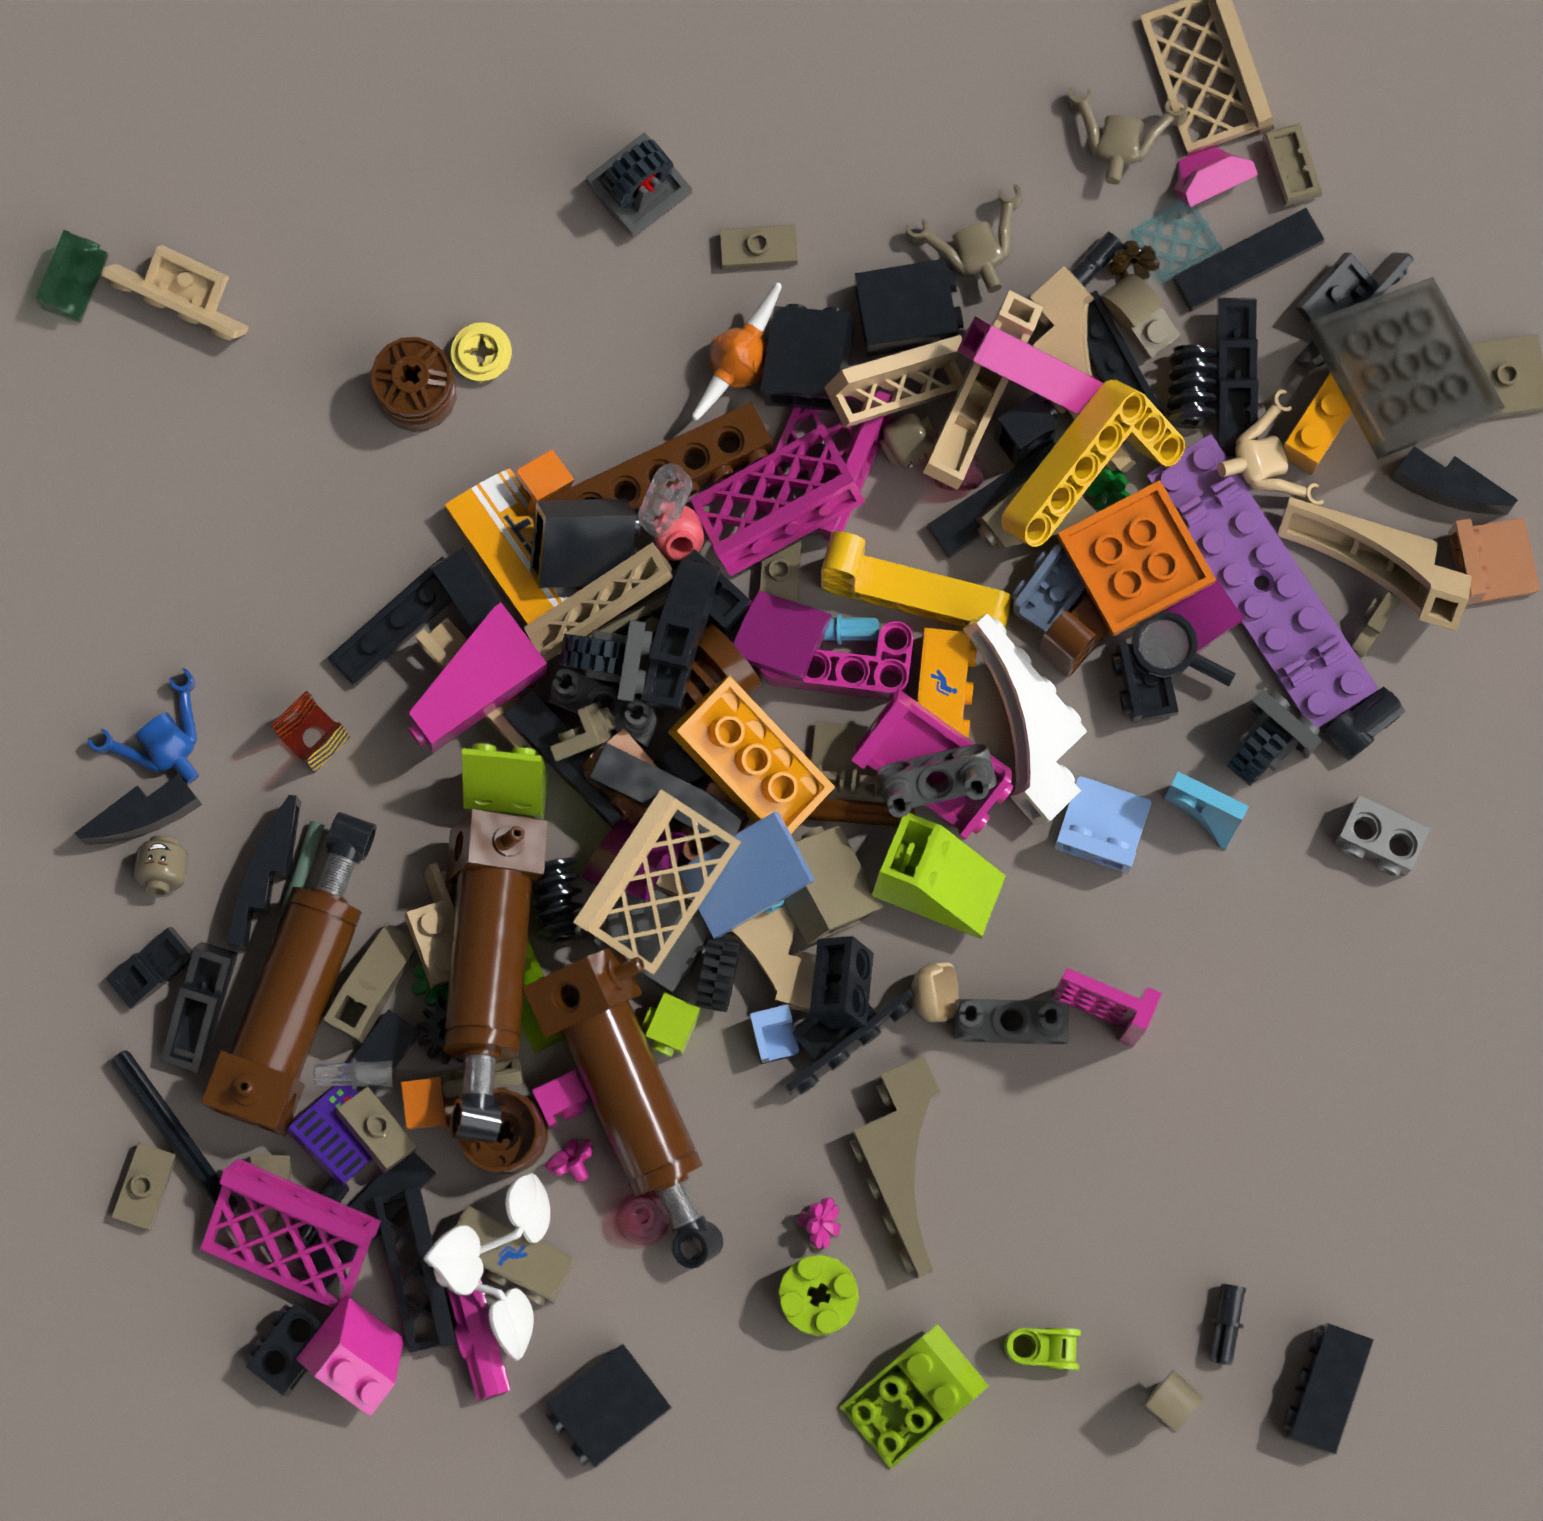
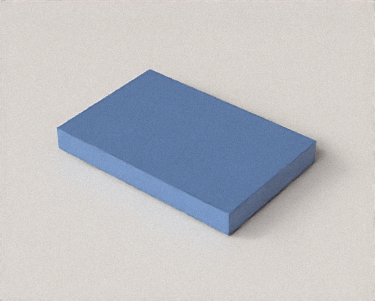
[679,812,815,939]

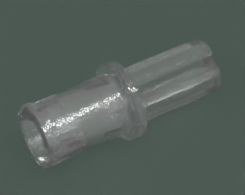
[313,1058,392,1090]

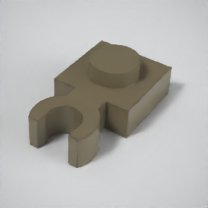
[1352,592,1401,657]

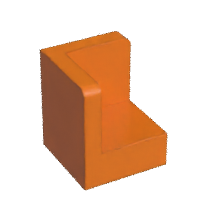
[516,449,574,515]
[401,1077,450,1129]

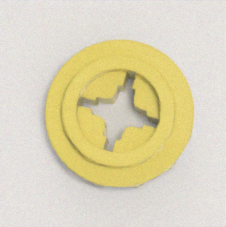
[451,322,512,383]

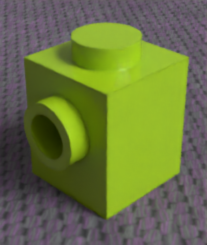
[642,993,701,1058]

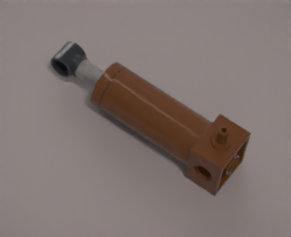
[443,809,548,1143]
[201,812,377,1137]
[522,947,724,1269]

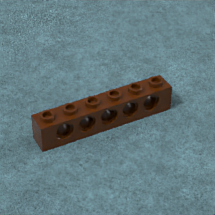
[544,401,772,516]

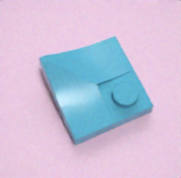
[1164,772,1249,850]

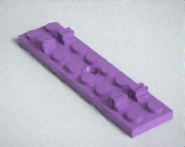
[1146,434,1379,729]

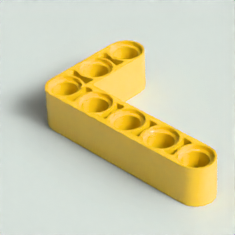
[1001,380,1185,547]
[821,531,1013,628]

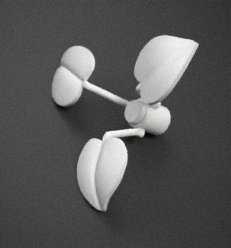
[424,1173,550,1361]

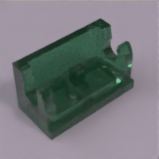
[35,230,109,323]

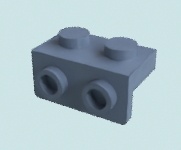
[1011,543,1086,634]

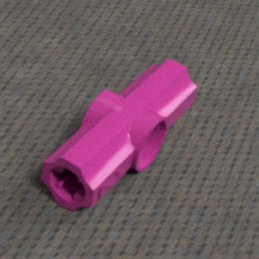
[447,1278,511,1400]

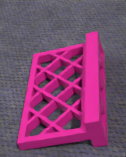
[756,390,894,540]
[690,425,866,577]
[1052,968,1162,1048]
[200,1158,381,1309]

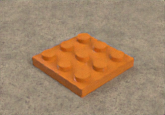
[1057,480,1216,637]

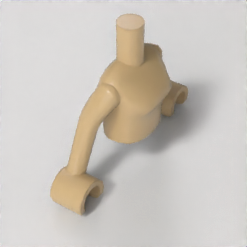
[1217,389,1324,505]

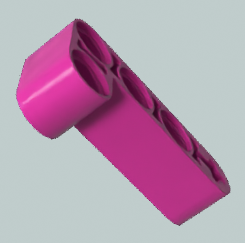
[759,621,913,700]

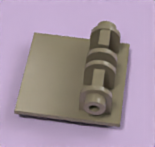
[811,721,885,803]

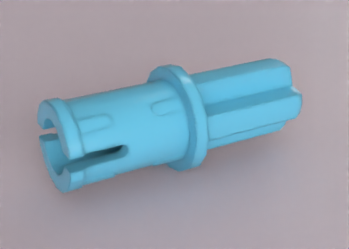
[823,614,879,645]

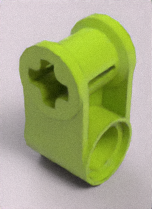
[1003,1328,1081,1370]

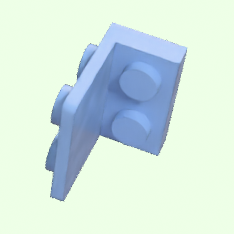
[1054,776,1152,874]

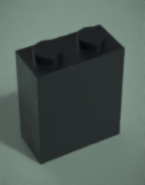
[854,259,964,357]
[760,304,854,412]
[530,499,640,588]
[546,1343,672,1468]

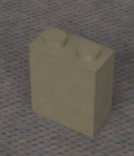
[784,825,883,945]

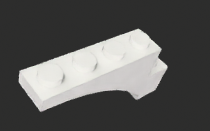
[963,613,1087,826]

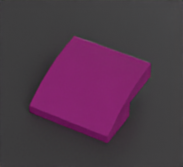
[1149,576,1244,665]
[733,591,832,682]
[581,819,687,902]

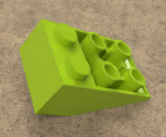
[462,743,549,820]
[871,813,1006,939]
[839,1324,989,1469]

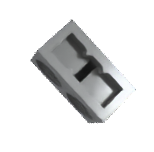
[1335,795,1431,877]

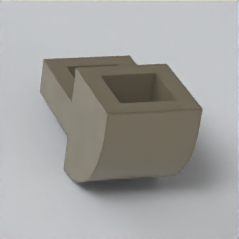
[1100,274,1181,358]
[1142,1370,1204,1433]

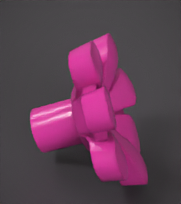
[545,1139,593,1183]
[797,1198,841,1249]

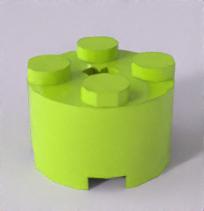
[779,1255,859,1337]

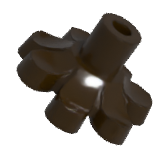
[1110,240,1160,280]

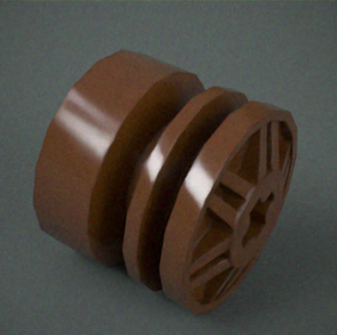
[371,337,457,432]
[683,624,762,711]
[458,1088,549,1174]

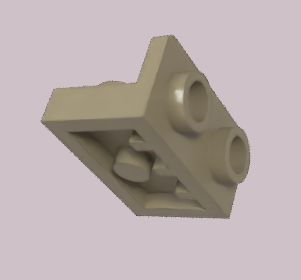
[550,701,615,761]

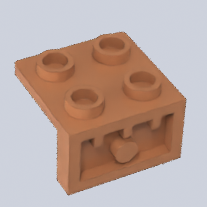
[1448,518,1540,605]

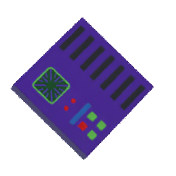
[287,1077,373,1187]

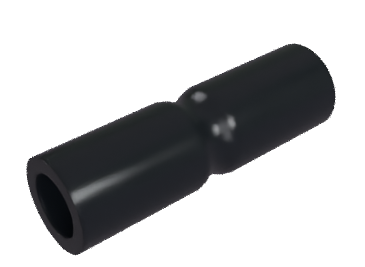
[1070,232,1124,287]

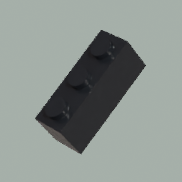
[1282,1323,1374,1455]

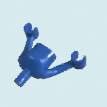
[88,668,199,784]

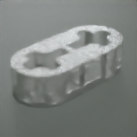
[638,463,692,537]

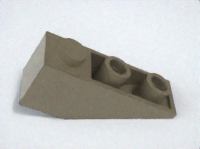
[323,923,417,1044]

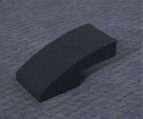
[106,927,193,1009]

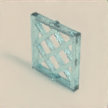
[1131,202,1222,284]

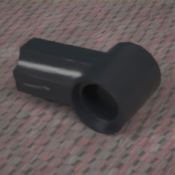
[1323,686,1405,762]

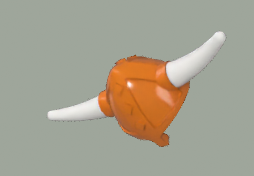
[692,282,782,420]

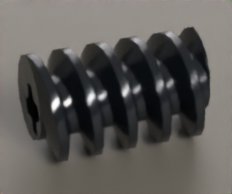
[1167,345,1218,429]
[531,857,587,942]

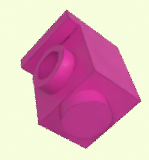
[532,1070,591,1129]

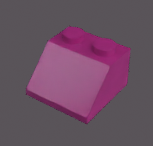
[296,1295,404,1416]

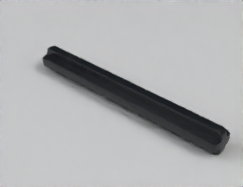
[111,1050,238,1216]

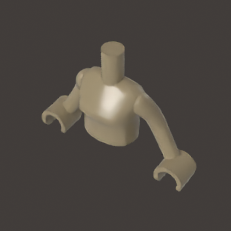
[1068,87,1188,185]
[906,184,1022,293]

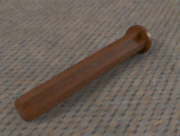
[806,798,915,827]

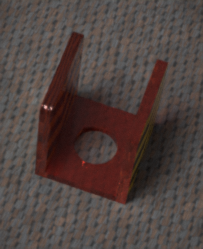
[271,691,350,772]

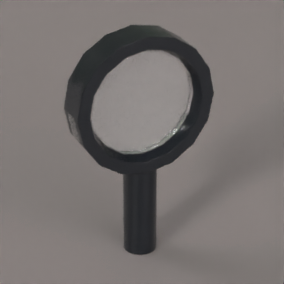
[1131,611,1236,687]

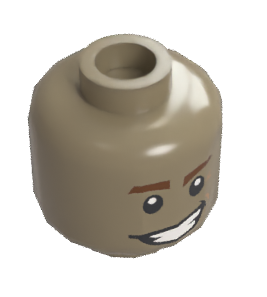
[879,412,939,469]
[134,836,188,897]

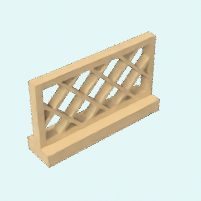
[1140,0,1274,155]
[573,789,741,975]

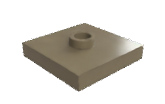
[1461,334,1543,421]

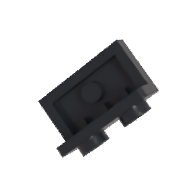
[1111,637,1179,724]

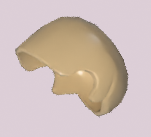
[911,962,959,1022]

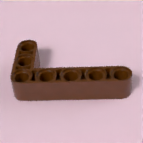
[1038,593,1110,678]

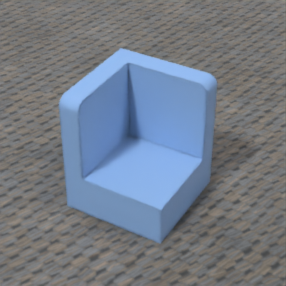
[750,1004,799,1063]

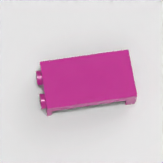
[851,689,1013,840]

